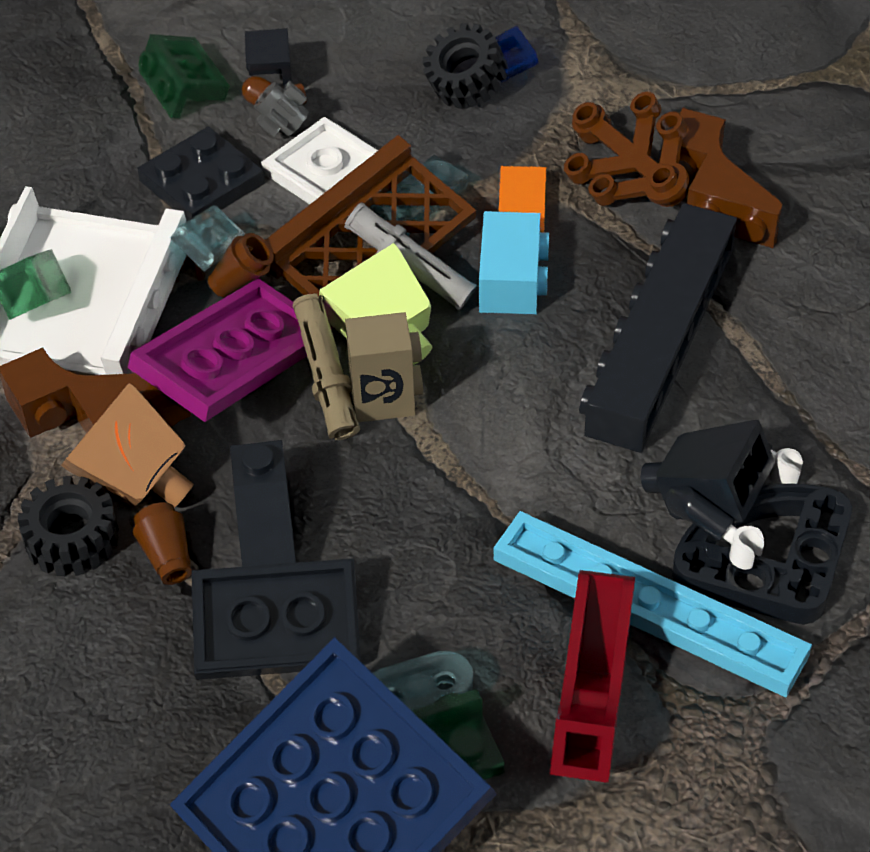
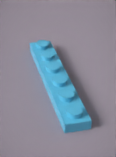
[494,511,812,698]

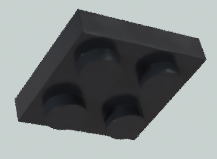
[137,126,265,227]

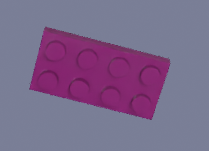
[128,279,332,422]

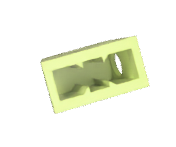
[319,243,432,365]

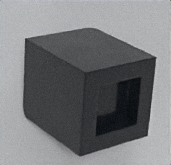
[245,28,292,87]

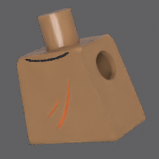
[61,383,194,508]

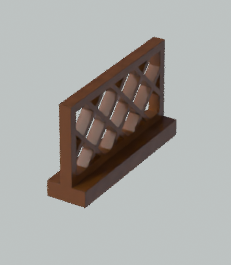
[266,135,476,296]

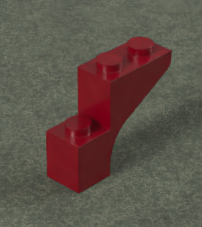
[550,570,636,783]

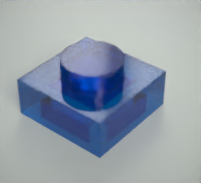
[495,26,539,83]

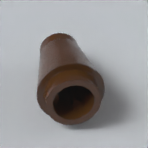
[208,233,274,298]
[133,502,192,585]

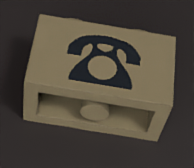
[345,312,423,422]

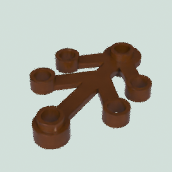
[564,91,689,207]

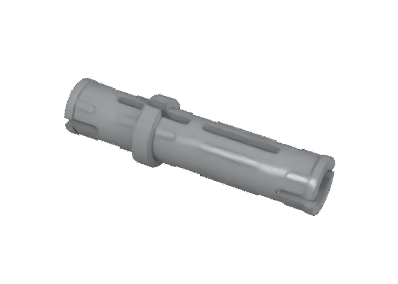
[344,202,477,311]

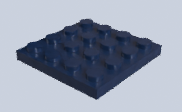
[169,637,497,852]

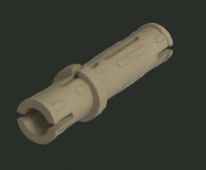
[292,293,360,440]

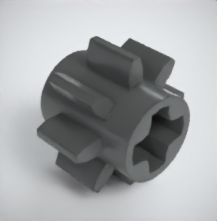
[254,81,309,137]

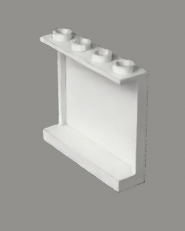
[0,186,192,375]

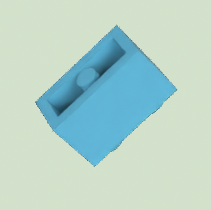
[479,211,549,314]

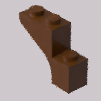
[671,108,782,248]
[0,347,191,438]

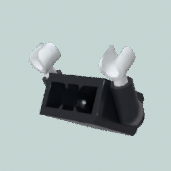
[640,420,803,569]

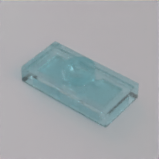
[170,206,245,272]

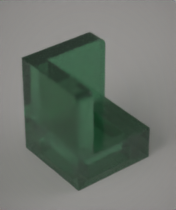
[0,249,71,320]

